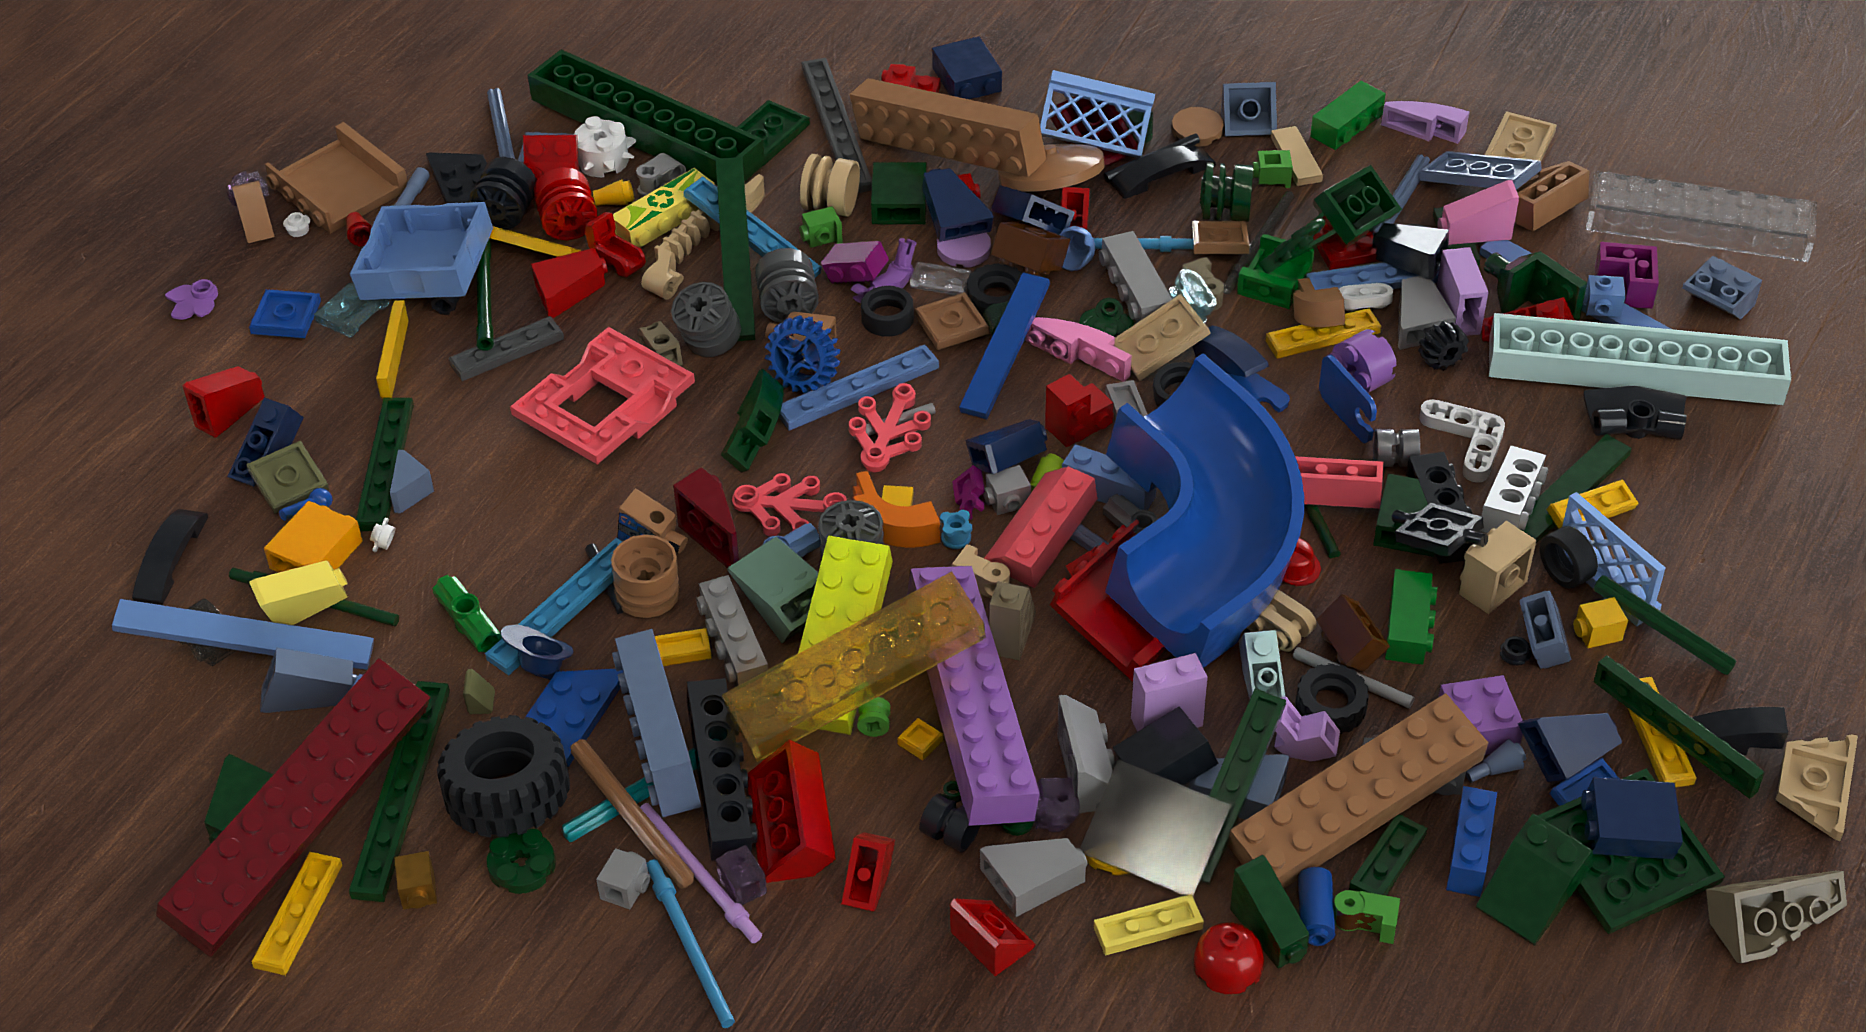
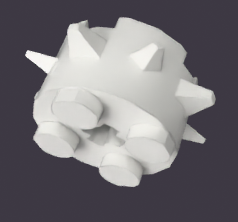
[574,116,636,177]

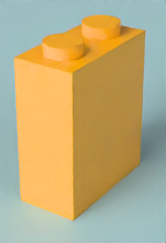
[264,501,362,572]

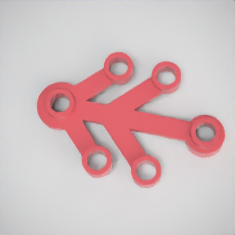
[849,383,931,472]
[732,473,847,537]

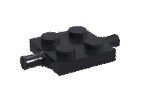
[1392,503,1488,557]

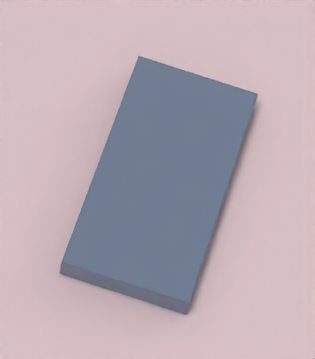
[1419,151,1542,190]

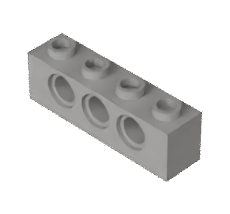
[1480,446,1549,533]

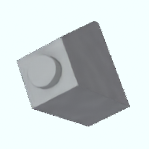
[1398,276,1456,350]
[980,838,1088,917]

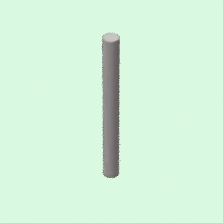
[1293,647,1415,709]

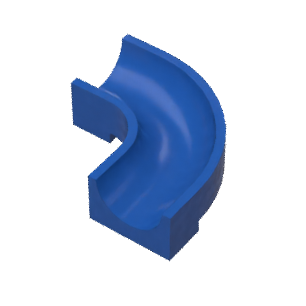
[1105,353,1304,668]

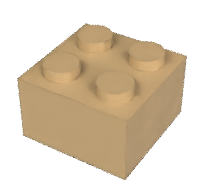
[1459,520,1536,614]

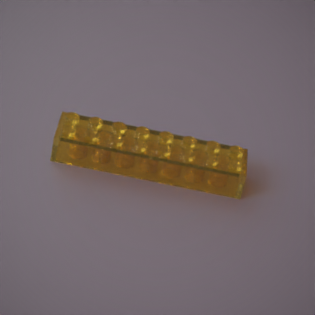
[722,571,986,762]

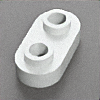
[1339,283,1393,311]

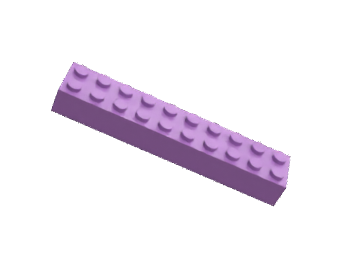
[907,566,1040,826]

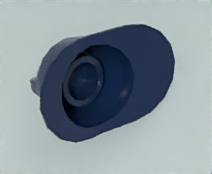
[500,625,574,680]

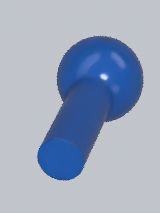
[279,488,333,521]

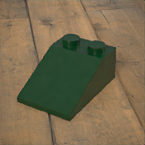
[1476,814,1593,946]

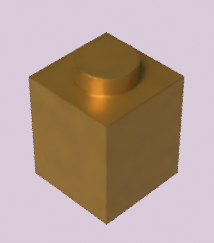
[395,851,437,910]

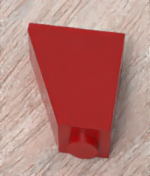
[531,248,608,318]
[182,366,265,438]

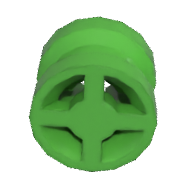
[857,696,891,737]

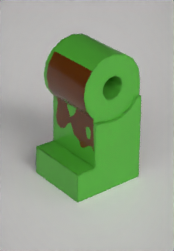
[1334,890,1400,944]

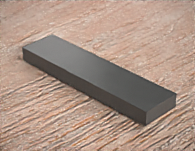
[449,316,564,381]

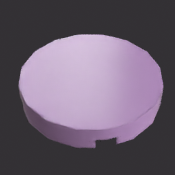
[937,233,991,268]

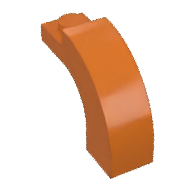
[853,471,941,548]

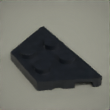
[426,152,487,204]

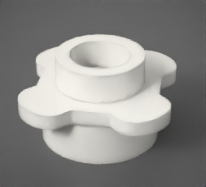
[370,517,396,552]

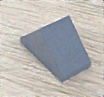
[390,450,434,513]

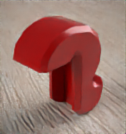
[585,212,646,277]

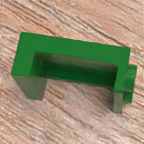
[1237,234,1314,309]

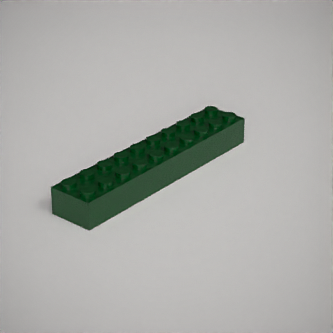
[527,49,765,185]

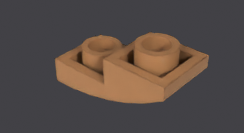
[232,181,275,243]

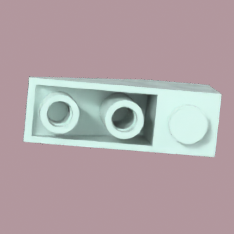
[1239,630,1285,699]

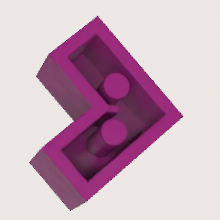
[1595,242,1659,309]

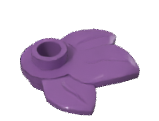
[165,279,218,320]

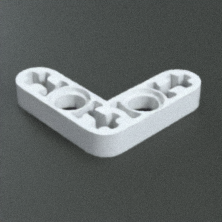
[1419,399,1505,482]

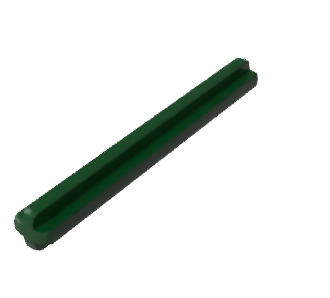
[1593,575,1737,675]

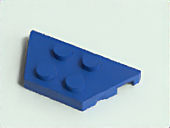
[526,669,623,767]

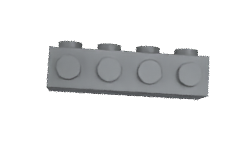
[1099,231,1172,323]
[696,575,769,697]

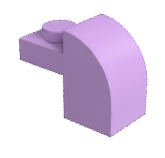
[1274,696,1340,761]

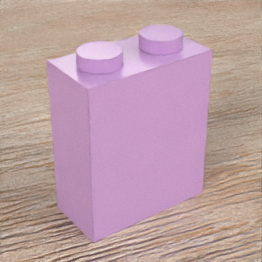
[1437,247,1488,336]
[1131,653,1208,732]

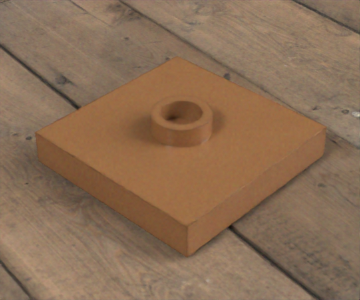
[1192,221,1250,254]
[914,292,989,350]

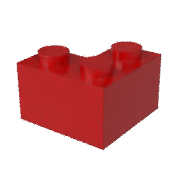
[1045,374,1114,447]

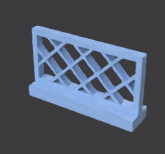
[1040,70,1155,158]
[1562,492,1666,626]

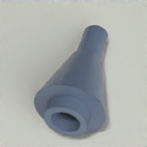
[1465,739,1526,783]

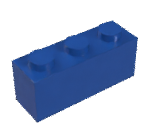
[1446,786,1497,897]

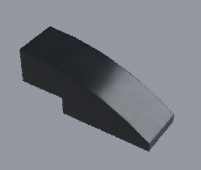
[1685,707,1788,755]

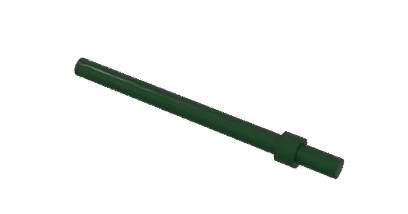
[229,567,399,627]

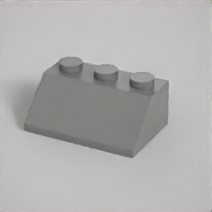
[1057,695,1122,814]

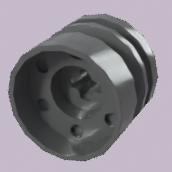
[755,248,819,323]
[671,282,742,357]
[818,500,884,561]

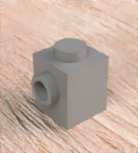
[983,465,1031,515]
[596,848,650,910]

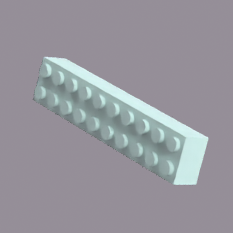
[1489,313,1791,405]

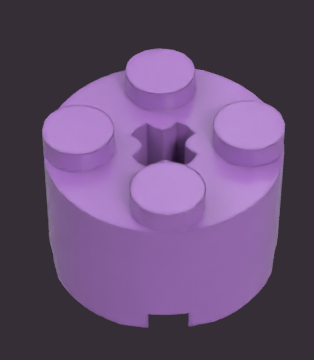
[1328,329,1396,393]

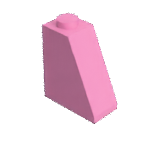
[1438,180,1519,245]

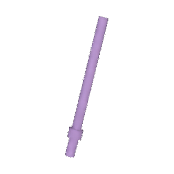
[640,803,762,943]

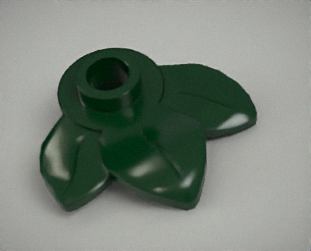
[1079,298,1134,337]

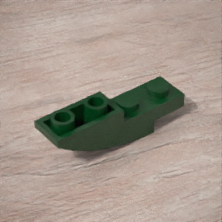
[721,369,784,473]

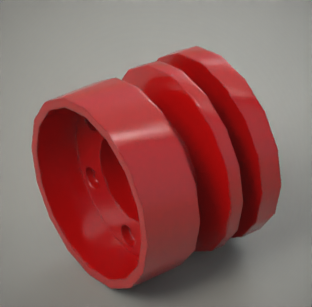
[533,167,598,241]

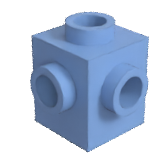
[1583,275,1625,317]

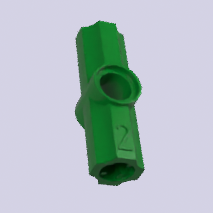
[432,575,502,653]

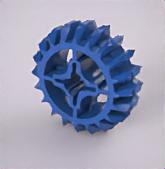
[764,315,841,393]

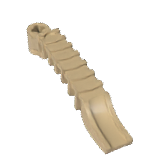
[641,174,765,300]

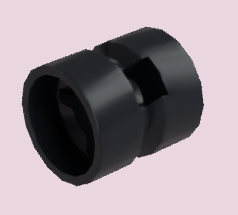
[919,793,981,853]

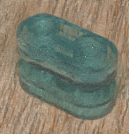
[1168,269,1217,323]

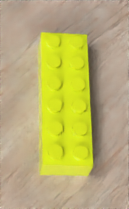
[784,536,893,735]

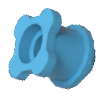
[940,510,972,549]

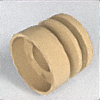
[800,154,860,217]

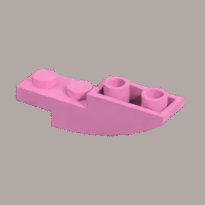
[1026,317,1132,382]

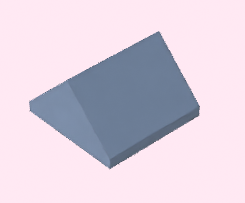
[1221,82,1277,137]

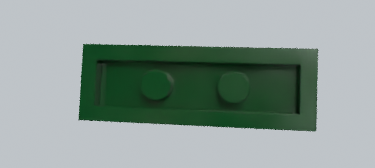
[1349,814,1428,896]

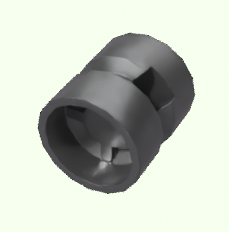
[1373,429,1420,467]

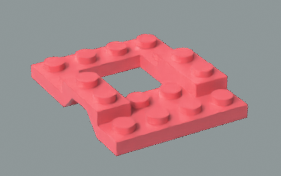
[510,327,695,465]

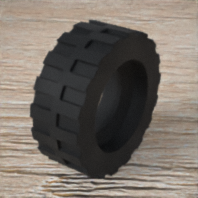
[967,263,1023,321]
[1295,663,1369,734]

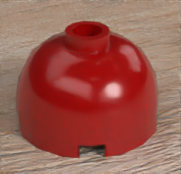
[1193,922,1264,994]

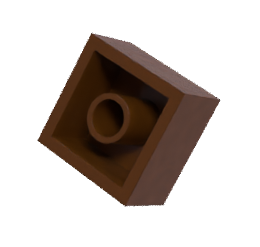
[991,222,1071,275]

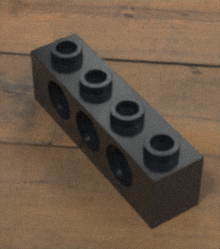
[1406,452,1480,564]

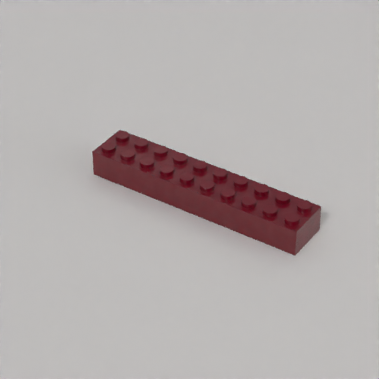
[156,658,431,957]

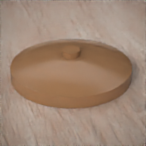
[998,144,1105,191]

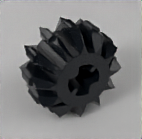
[1418,321,1469,371]

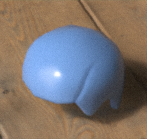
[1059,226,1095,271]

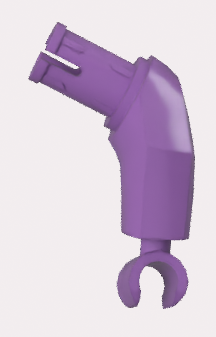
[851,238,917,303]

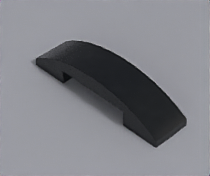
[1111,146,1216,199]
[132,509,208,605]

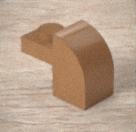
[1293,278,1345,327]

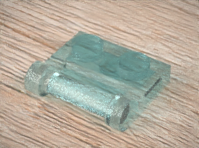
[314,282,389,337]

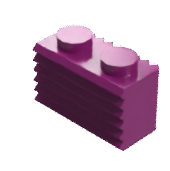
[821,241,889,284]

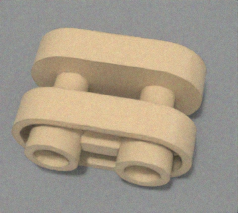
[1247,590,1317,652]

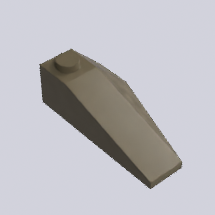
[1706,870,1847,963]

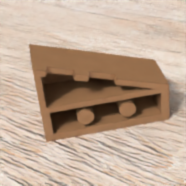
[1515,161,1590,231]

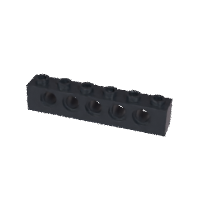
[686,678,758,861]

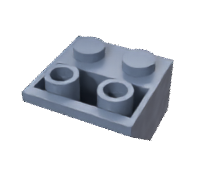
[1682,256,1762,319]

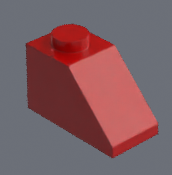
[841,832,895,912]

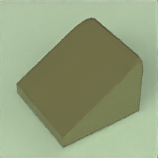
[463,669,495,714]

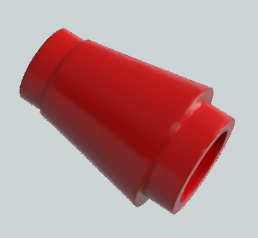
[346,212,372,246]

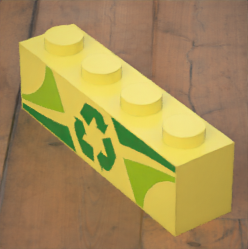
[613,168,715,248]

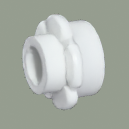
[283,212,310,237]

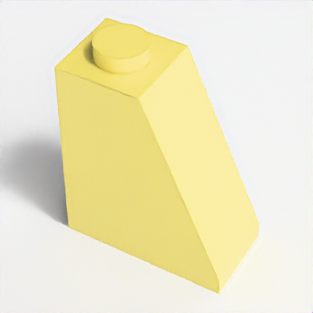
[249,560,348,625]

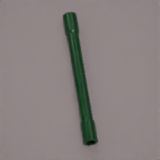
[476,239,494,351]

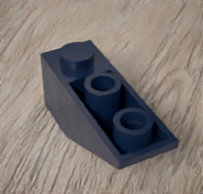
[227,397,304,487]

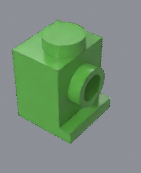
[1252,150,1293,188]
[799,206,843,248]

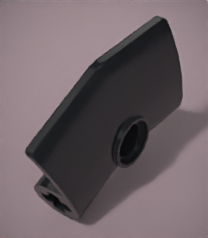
[1583,386,1687,440]

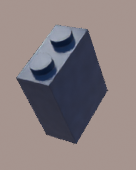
[932,36,1002,99]
[1581,777,1683,859]

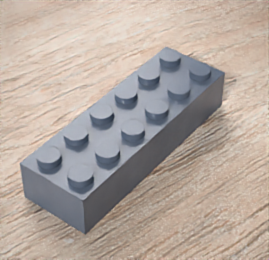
[612,629,701,818]

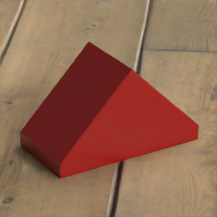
[1061,187,1090,230]

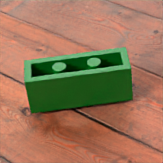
[1310,81,1386,150]
[1385,569,1438,665]

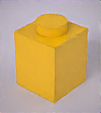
[1573,597,1628,648]

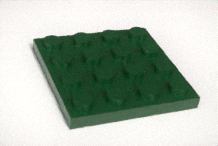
[1537,768,1725,934]

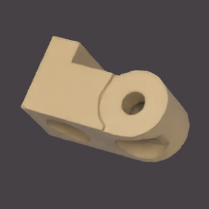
[952,544,1010,598]

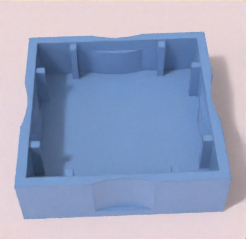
[350,202,493,300]

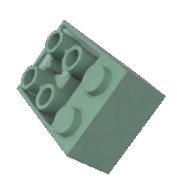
[727,536,818,643]

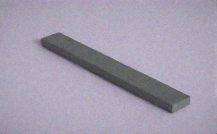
[801,58,872,193]

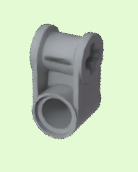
[636,153,686,197]

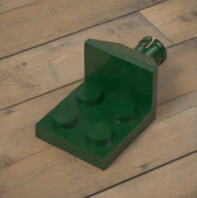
[1484,251,1587,321]

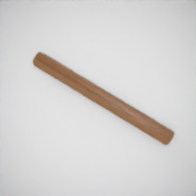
[570,739,694,889]

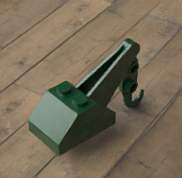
[1258,165,1402,274]

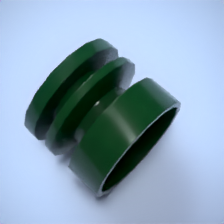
[1200,162,1253,222]

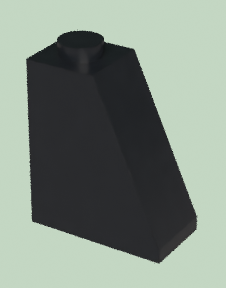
[1372,223,1449,280]

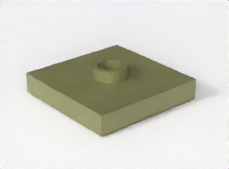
[246,440,329,514]

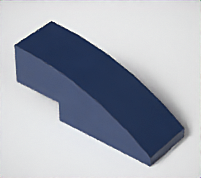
[1193,325,1269,377]

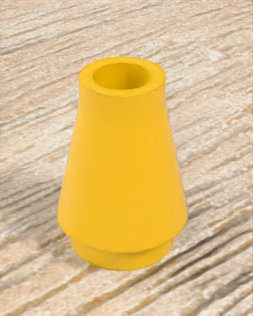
[593,179,634,206]

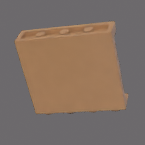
[265,122,408,234]

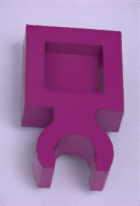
[952,465,985,520]

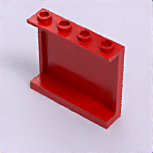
[1050,519,1166,681]

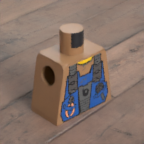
[617,488,688,554]

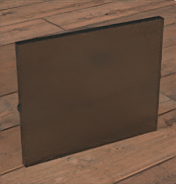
[1080,760,1231,897]

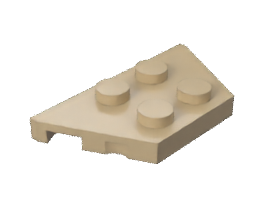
[1775,735,1858,841]

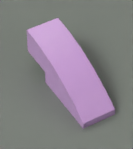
[1381,101,1469,144]

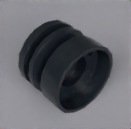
[468,157,537,229]

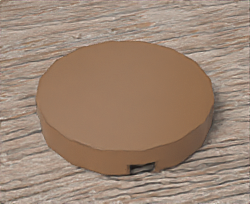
[1171,107,1224,147]

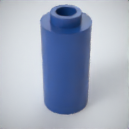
[1298,867,1335,946]

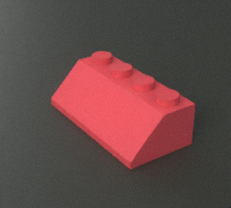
[984,466,1098,588]

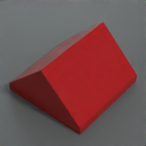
[950,898,1036,976]

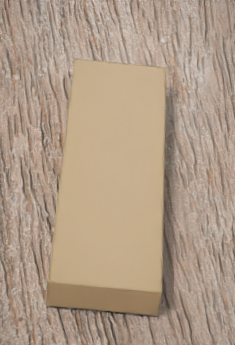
[1271,126,1323,186]

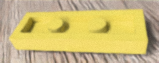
[1094,894,1204,956]

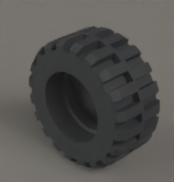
[437,715,570,838]

